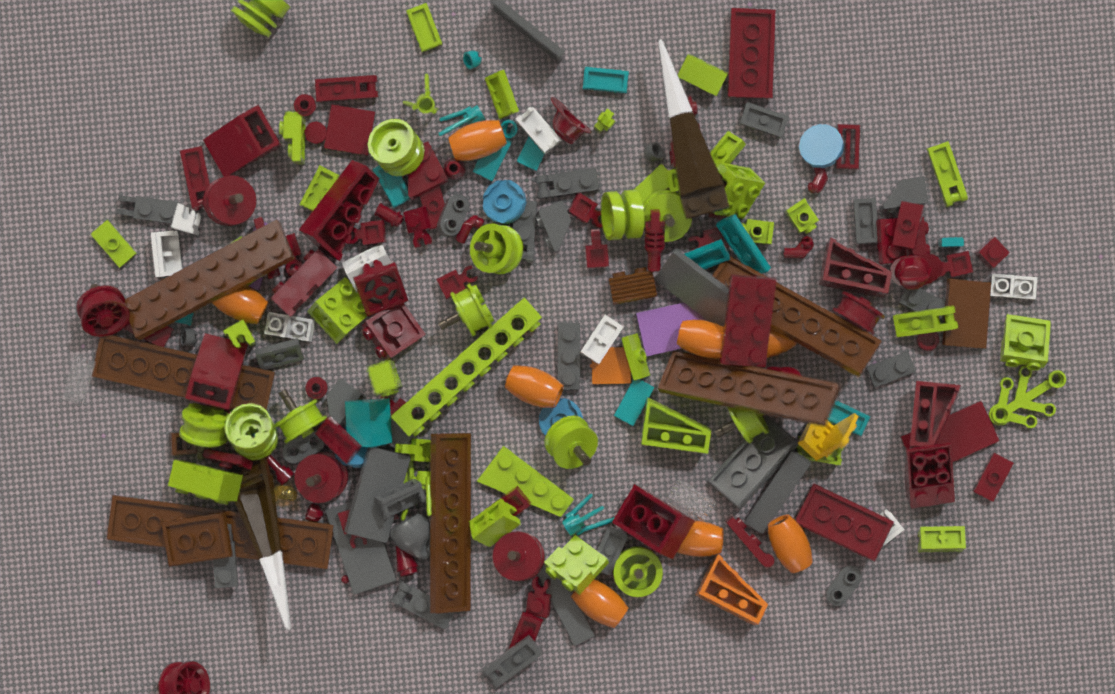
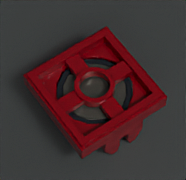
[353,260,409,316]

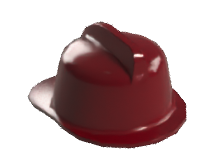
[551,97,592,144]
[890,254,943,290]

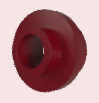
[294,94,316,117]
[305,377,328,399]

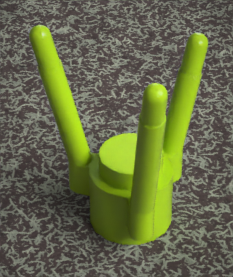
[403,74,439,114]
[401,471,432,521]

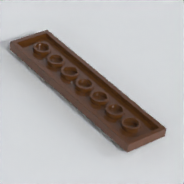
[125,219,295,340]
[712,256,882,377]
[91,335,276,411]
[658,351,840,427]
[430,433,471,614]

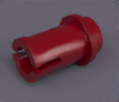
[374,203,404,228]

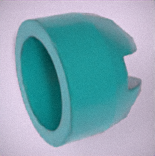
[463,50,482,69]
[501,120,518,138]

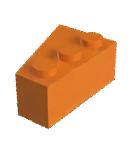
[695,554,768,626]

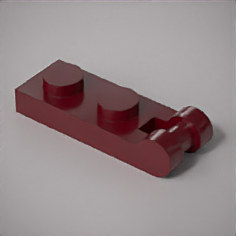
[315,75,379,102]
[180,146,210,211]
[725,516,774,567]

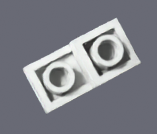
[990,274,1038,300]
[264,312,315,342]

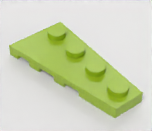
[477,445,574,517]

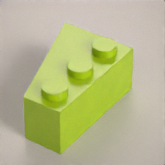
[641,397,711,454]
[168,460,243,505]

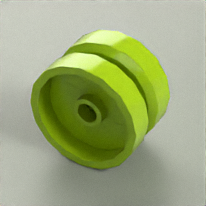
[368,119,425,176]
[601,189,644,241]

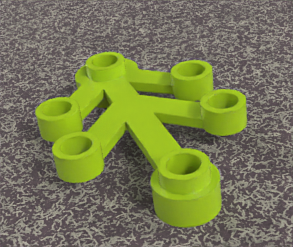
[989,366,1066,428]

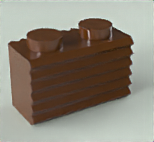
[608,267,657,305]

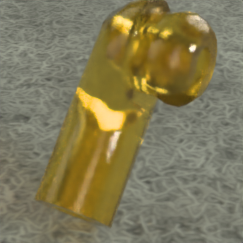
[274,485,297,502]

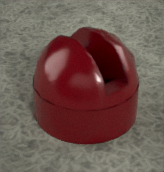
[305,503,323,522]

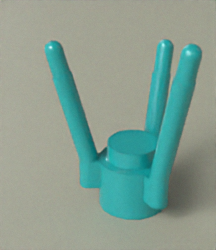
[438,105,486,151]
[562,493,615,536]

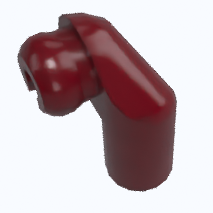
[807,167,828,194]
[783,236,814,259]

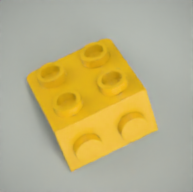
[798,413,859,461]

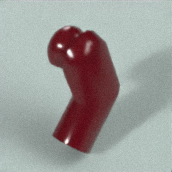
[455,215,484,244]

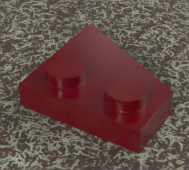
[408,141,449,200]

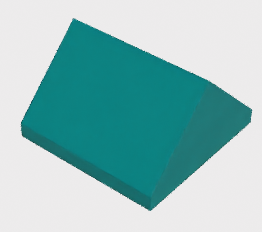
[345,398,392,447]

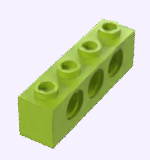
[367,361,402,397]

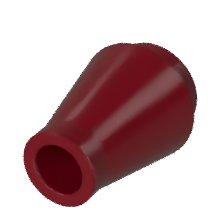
[443,158,466,180]
[395,546,419,577]

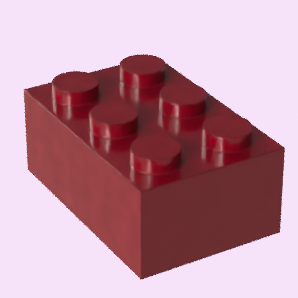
[612,484,695,559]

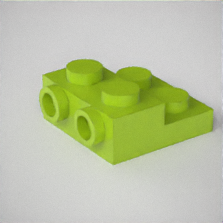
[279,112,306,165]
[1000,314,1051,371]
[544,535,609,595]

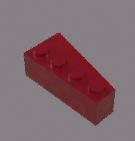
[299,160,380,261]

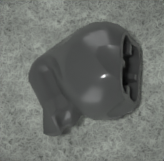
[390,514,430,559]

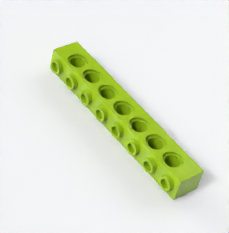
[391,297,542,437]

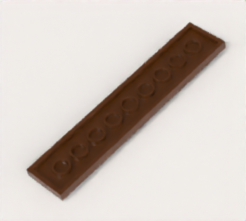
[107,495,334,569]

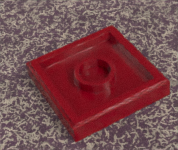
[324,104,376,156]

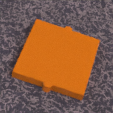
[590,347,631,384]

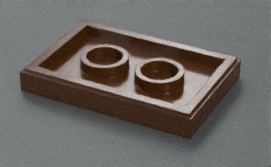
[942,279,991,349]
[161,512,233,567]

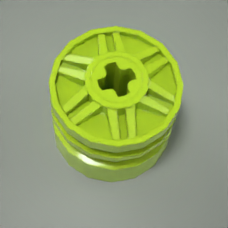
[230,0,291,38]
[225,404,278,460]

